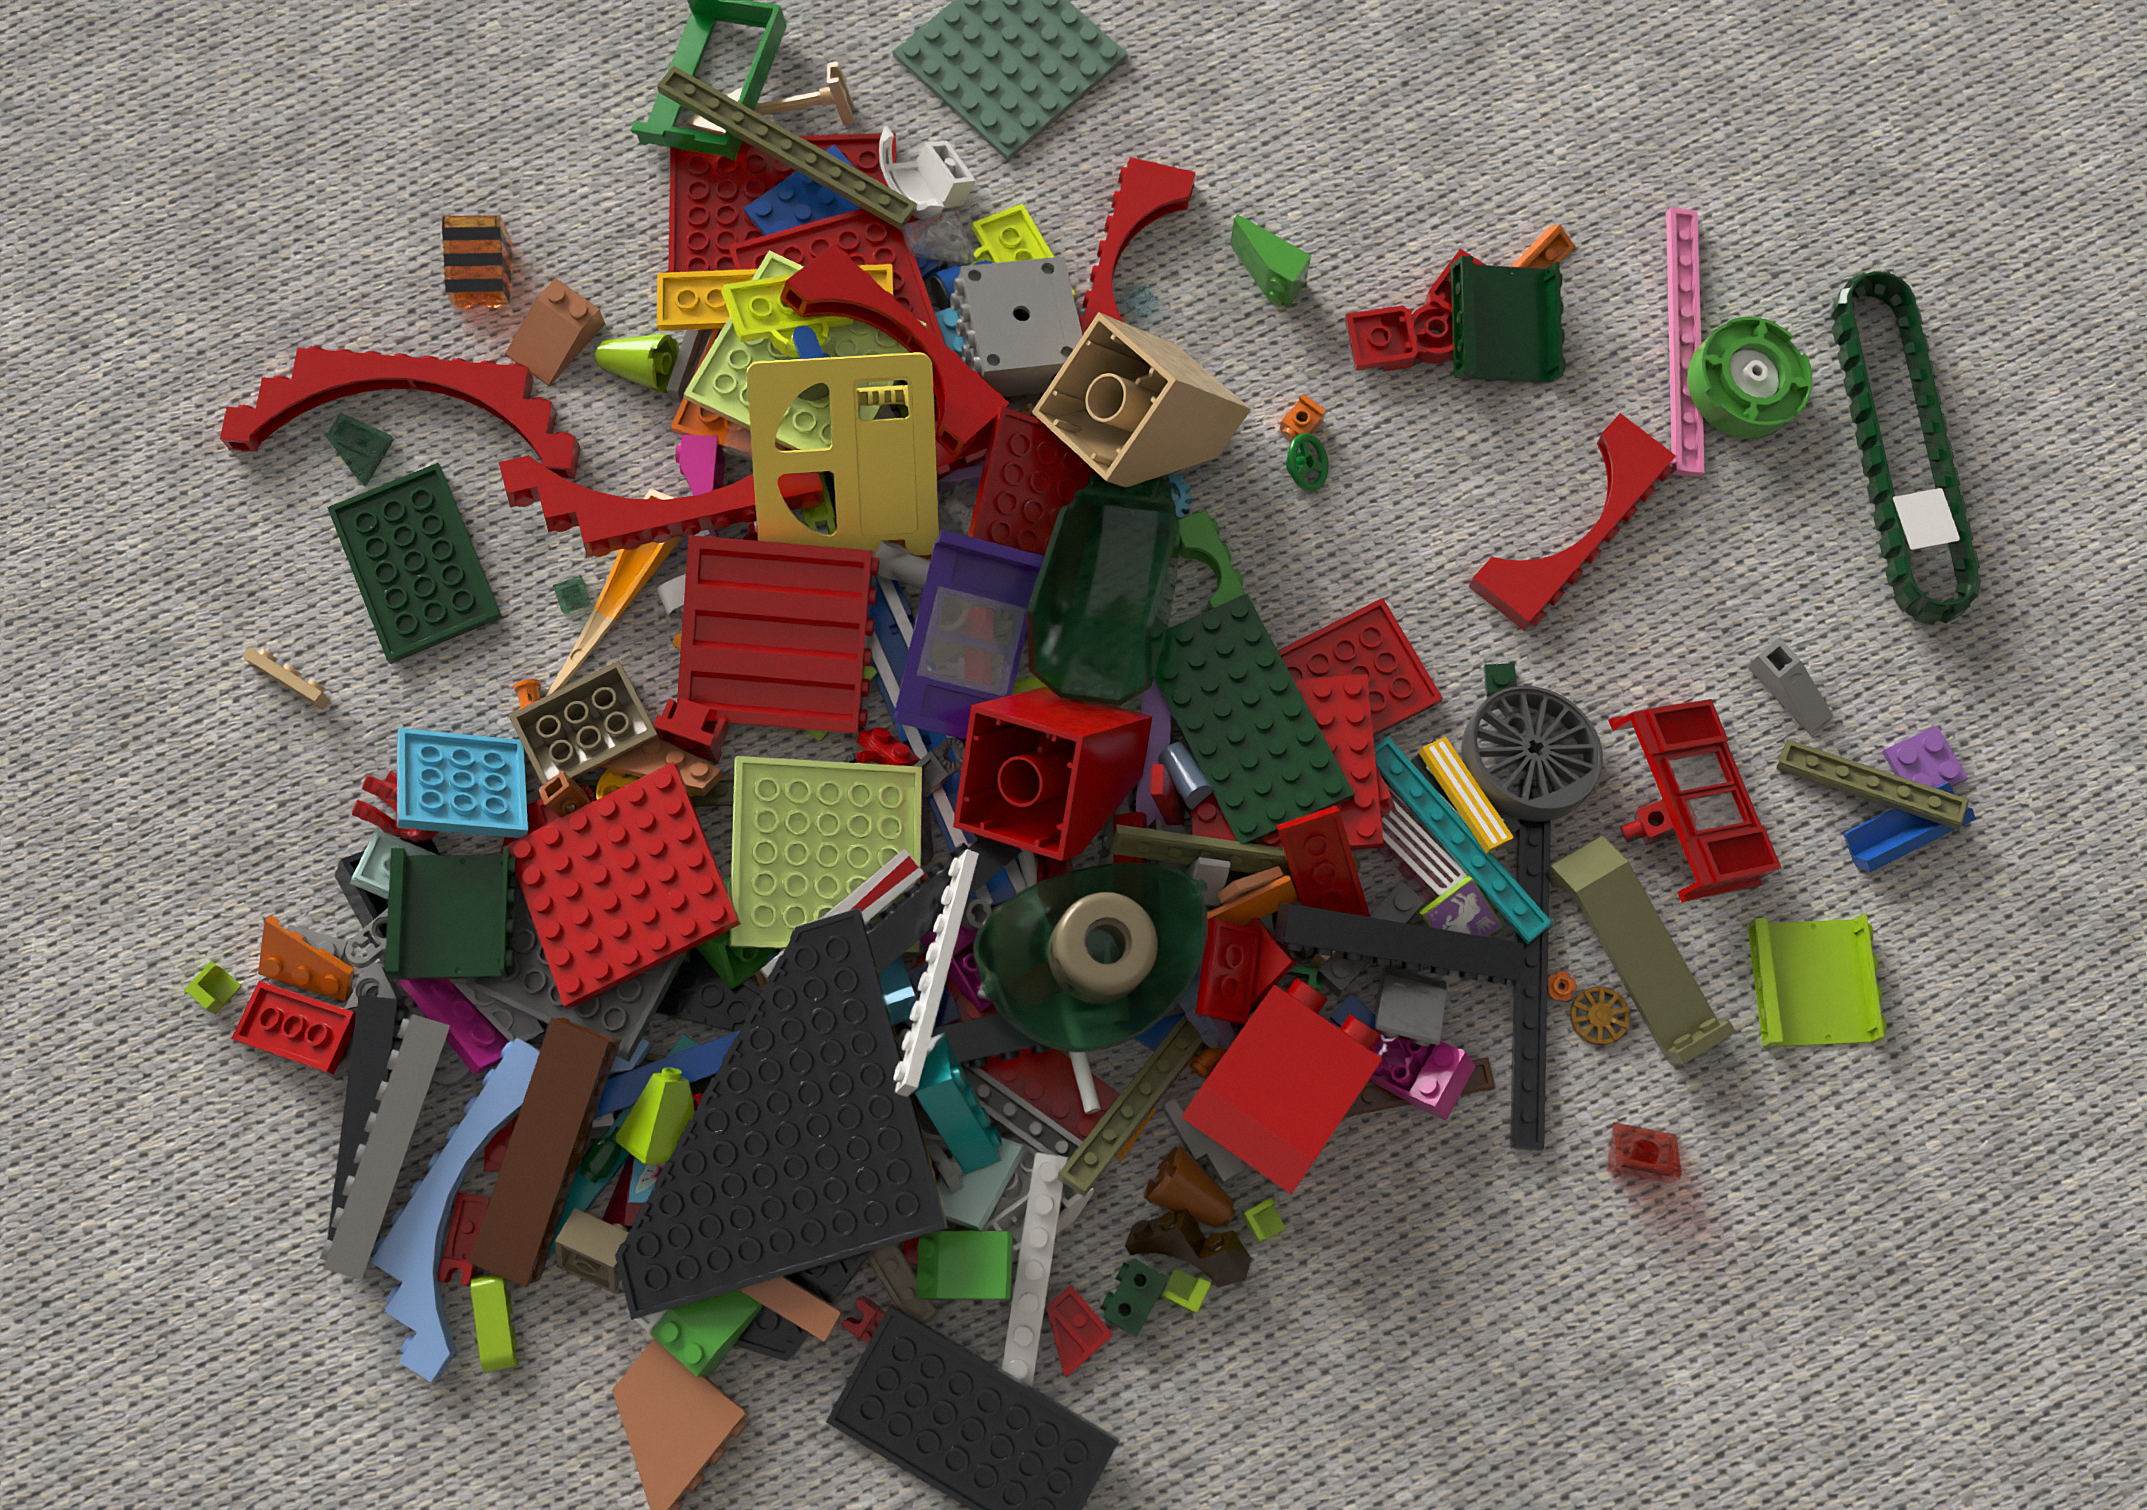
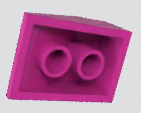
[675,435,725,538]

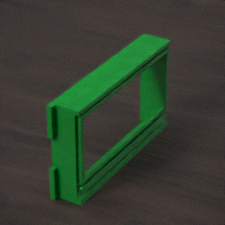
[631,0,787,160]

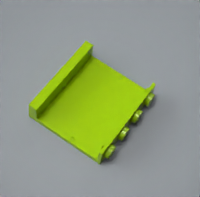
[1747,914,1887,1047]

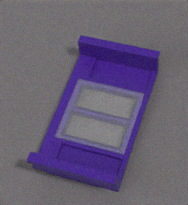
[893,529,1049,740]

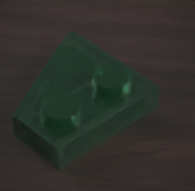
[326,412,394,487]

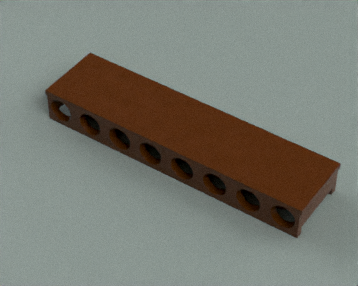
[469,1017,621,1287]

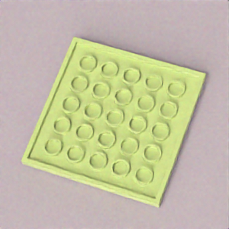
[684,251,927,450]
[729,756,922,954]

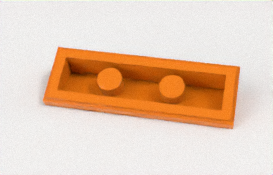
[1510,225,1576,269]
[1203,875,1298,926]

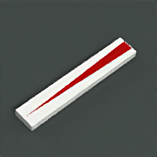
[760,849,924,980]

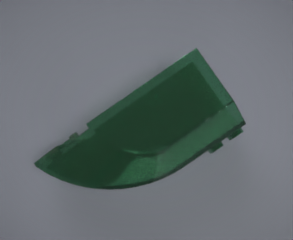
[1026,471,1180,706]

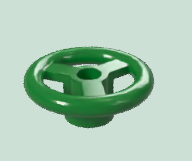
[1286,433,1329,492]

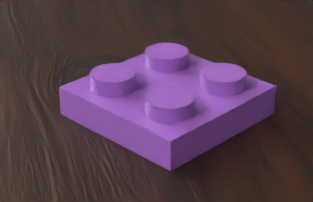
[1882,726,1968,788]

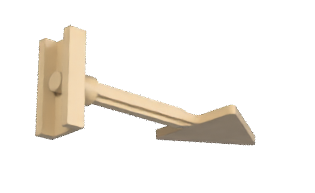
[686,62,854,135]

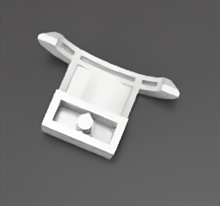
[879,126,976,219]

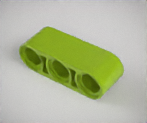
[471,1274,519,1373]

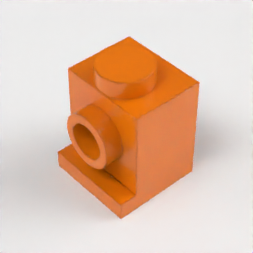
[1279,394,1326,443]

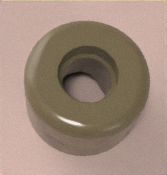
[1048,893,1158,1004]

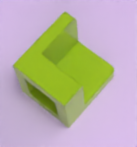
[184,961,241,1014]
[1242,1198,1286,1245]
[1161,1268,1211,1315]

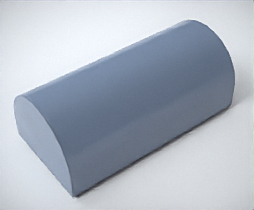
[1158,743,1215,809]

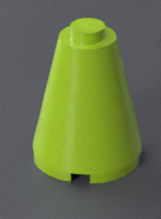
[595,333,680,393]

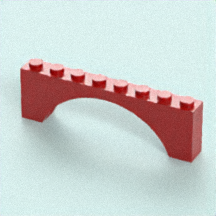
[1078,157,1196,335]
[780,244,1010,459]
[1469,413,1676,631]

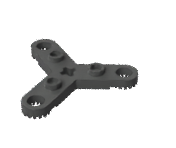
[843,738,966,867]

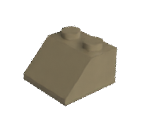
[555,1208,630,1293]

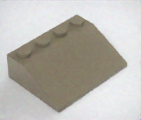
[508,660,658,785]

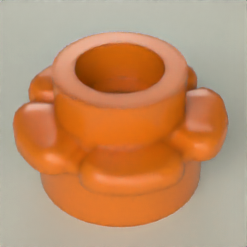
[1547,971,1577,1002]

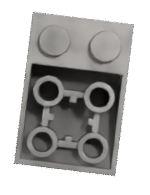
[1376,966,1447,1046]

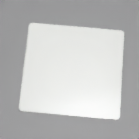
[1893,488,1960,550]

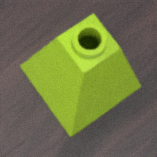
[616,1068,695,1164]

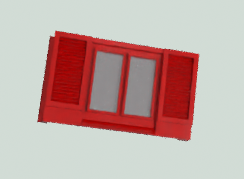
[1608,699,1782,903]

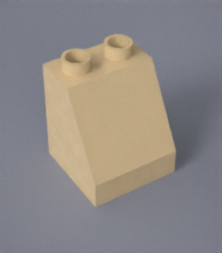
[1032,312,1251,487]

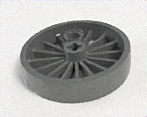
[1461,686,1603,822]

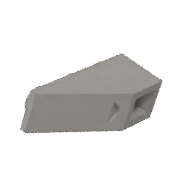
[1748,638,1833,734]

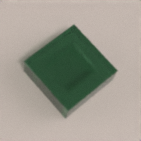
[553,575,592,614]

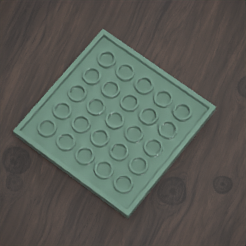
[892,0,1128,161]

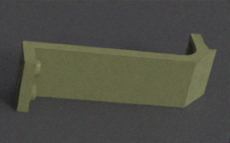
[1549,835,1736,1064]

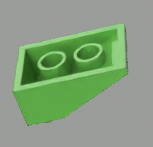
[1230,214,1311,308]
[916,1231,1013,1301]
[650,1289,764,1377]

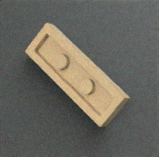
[242,647,330,710]

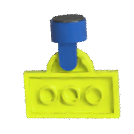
[931,203,1076,311]
[721,274,854,401]

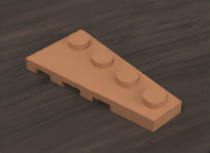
[594,737,723,797]

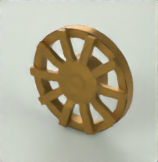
[1570,986,1630,1045]

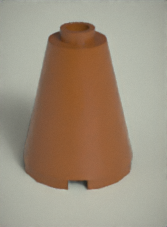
[1143,1145,1236,1228]

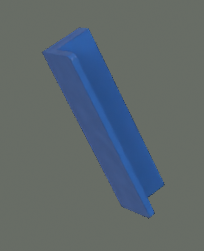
[1844,782,1976,872]

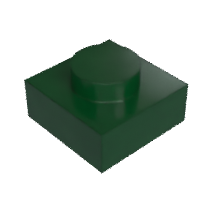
[1483,663,1517,696]

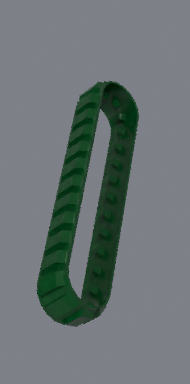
[1831,271,1981,625]

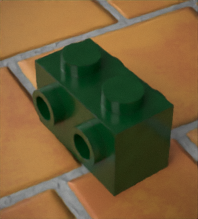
[1100,1258,1168,1337]

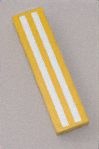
[1418,736,1514,854]

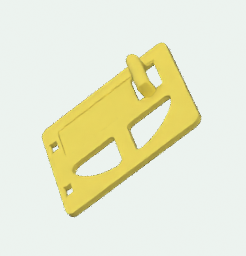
[746,353,939,556]

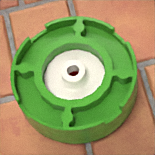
[1687,317,1813,439]

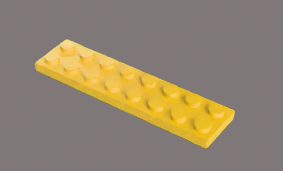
[657,264,894,331]

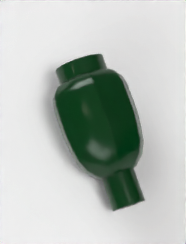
[580,1126,621,1184]

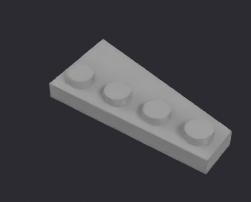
[449,978,545,1042]

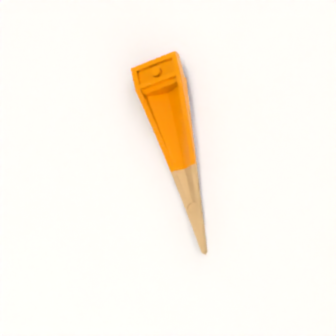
[545,489,682,697]

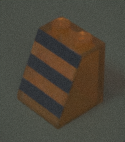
[442,215,512,308]

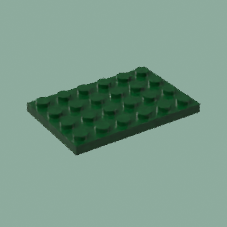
[327,462,503,664]

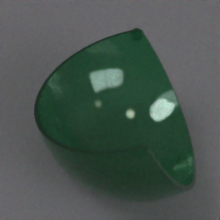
[974,863,1208,1052]

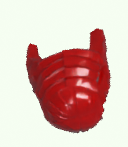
[352,771,440,843]

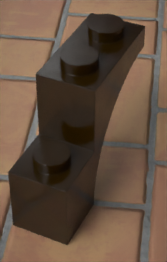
[1125,1209,1252,1288]

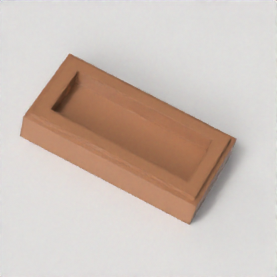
[1217,866,1284,904]

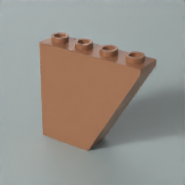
[612,1338,749,1510]

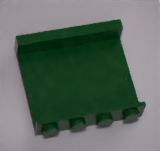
[1451,256,1566,383]
[385,847,517,980]

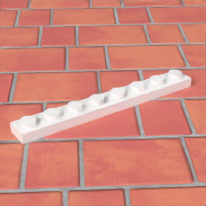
[894,849,979,1097]
[1002,1152,1068,1387]

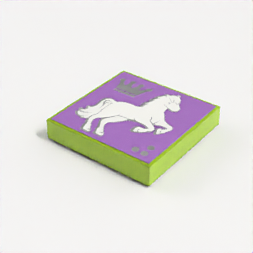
[1419,875,1503,937]

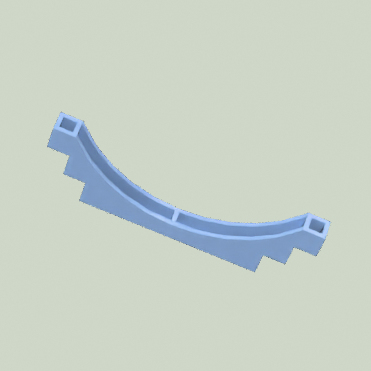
[370,1038,654,1382]

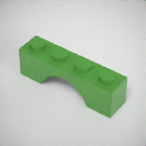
[1171,510,1255,611]

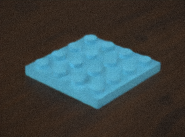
[397,728,528,838]

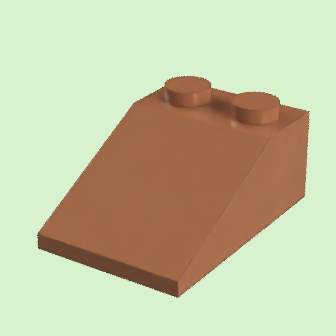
[505,278,605,387]

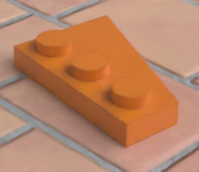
[258,915,354,1001]

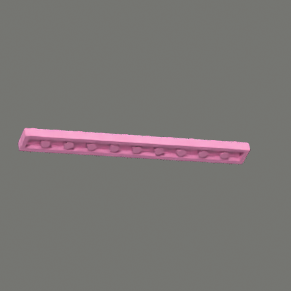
[1666,207,1705,478]

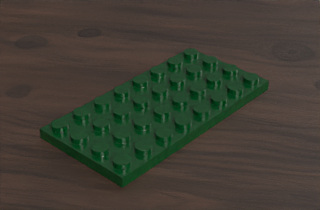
[1137,594,1354,844]

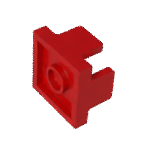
[653,699,730,764]

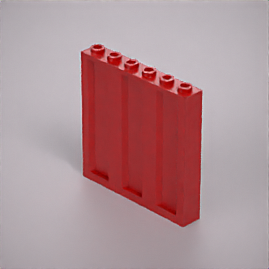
[676,535,879,734]

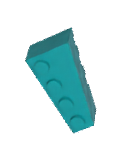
[914,1033,1002,1174]

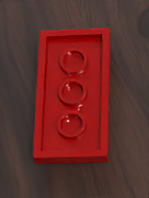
[1276,805,1370,917]
[231,981,356,1075]

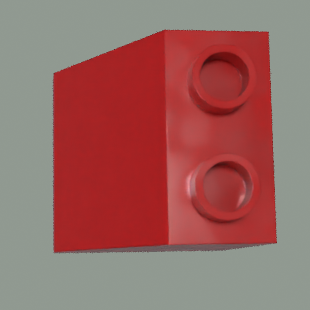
[953,687,1153,861]
[1181,977,1383,1195]

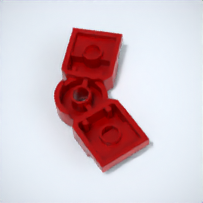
[1345,249,1486,372]

